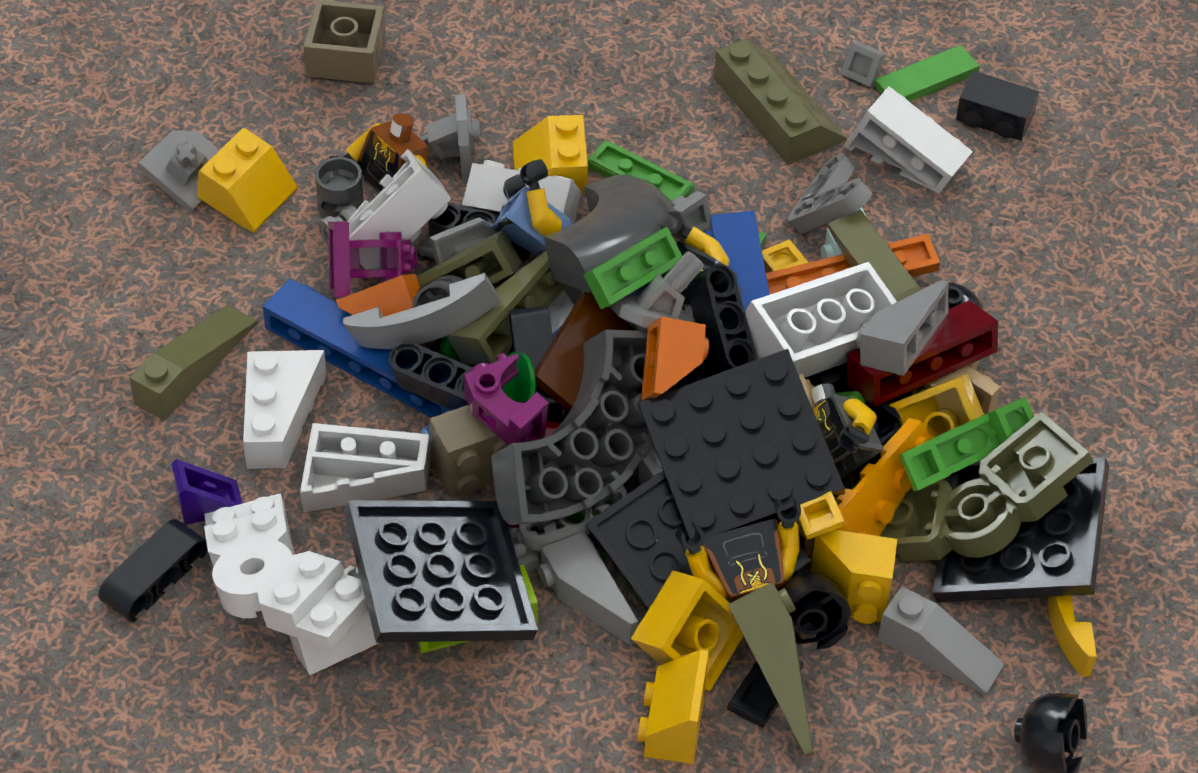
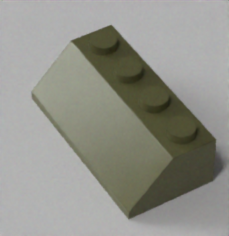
[714,39,847,165]

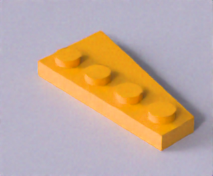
[835,418,932,536]

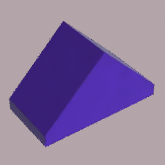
[171,459,243,525]

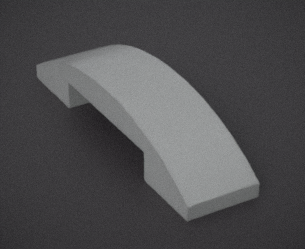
[343,273,500,349]

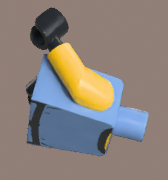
[491,159,572,257]

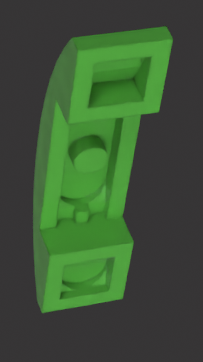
[898,397,1035,492]

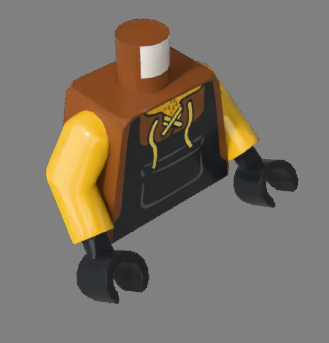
[327,113,429,191]
[675,498,801,603]

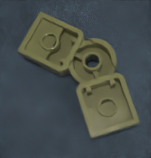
[880,411,1094,562]

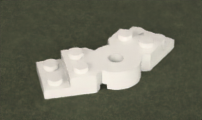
[204,493,368,650]

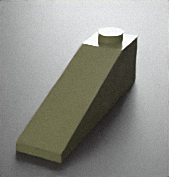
[828,209,921,302]
[417,229,522,289]
[446,250,567,365]
[129,305,257,421]
[728,582,814,757]

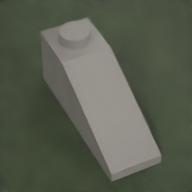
[856,280,948,376]
[537,531,638,645]
[878,586,1005,696]

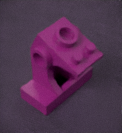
[328,221,417,298]
[463,353,549,446]

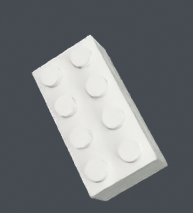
[745,262,897,377]

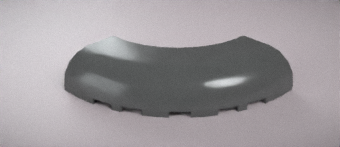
[544,174,678,293]
[491,330,669,525]

